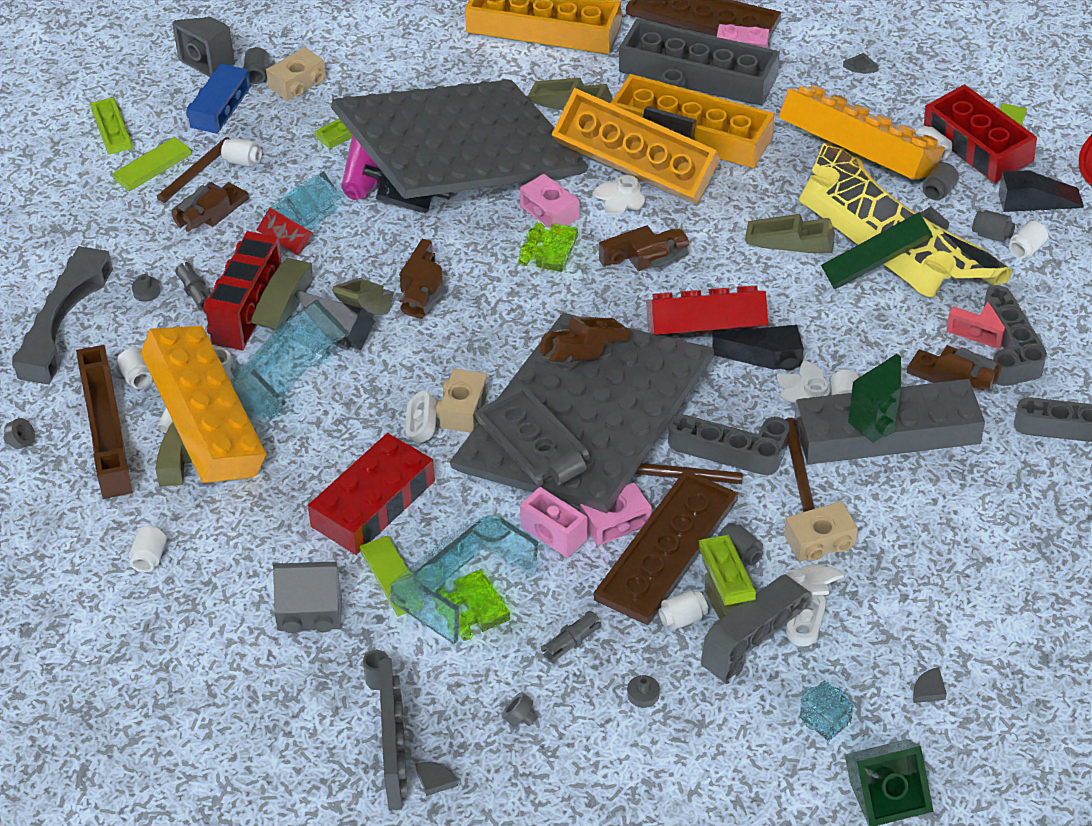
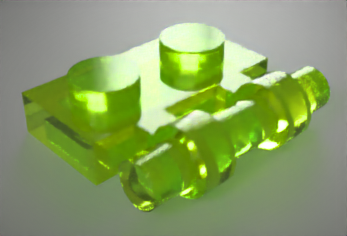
[518,222,578,272]
[434,569,510,641]

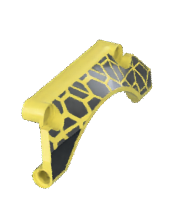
[798,142,1012,298]

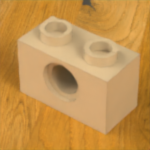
[266,47,326,101]
[435,368,488,433]
[784,501,858,562]

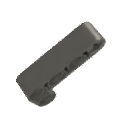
[983,285,1047,386]
[1014,397,1092,442]
[668,414,789,475]
[701,574,811,684]

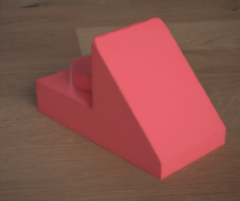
[946,302,1005,349]

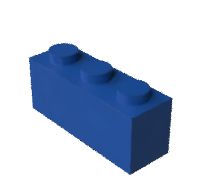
[186,63,251,134]

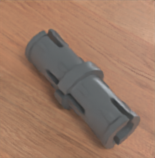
[175,262,211,311]
[541,611,601,663]

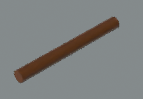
[157,137,230,203]
[785,418,815,512]
[634,463,743,485]

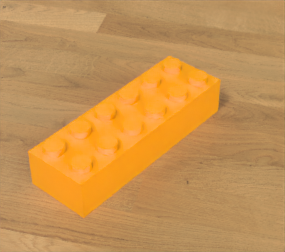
[465,0,621,54]
[611,74,775,168]
[778,85,945,179]
[551,88,720,205]
[140,325,266,483]

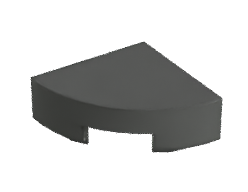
[843,53,879,74]
[920,206,950,230]
[913,667,947,703]
[415,762,458,796]

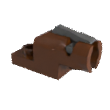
[171,182,249,232]
[599,225,689,271]
[399,238,446,319]
[540,316,631,367]
[907,345,1002,391]

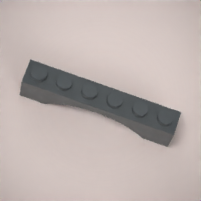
[12,246,113,385]

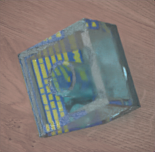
[264,171,342,229]

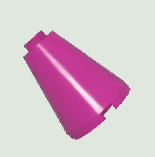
[341,135,379,200]

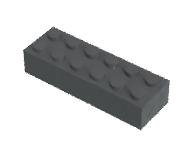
[619,19,780,105]
[794,379,985,465]

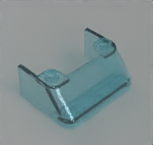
[230,299,349,420]
[390,515,538,645]

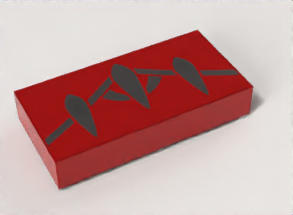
[256,207,313,255]

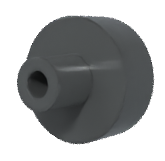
[132,274,160,302]
[3,418,35,449]
[627,675,660,708]
[502,692,537,726]

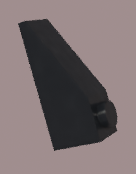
[998,170,1084,212]
[295,290,375,350]
[712,324,804,370]

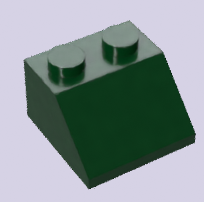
[848,354,901,443]
[844,739,934,826]

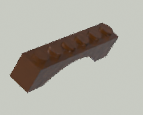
[76,344,133,499]

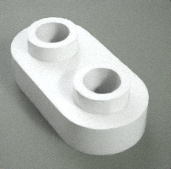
[405,391,437,443]
[786,595,826,646]

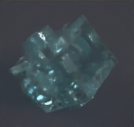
[800,680,854,742]

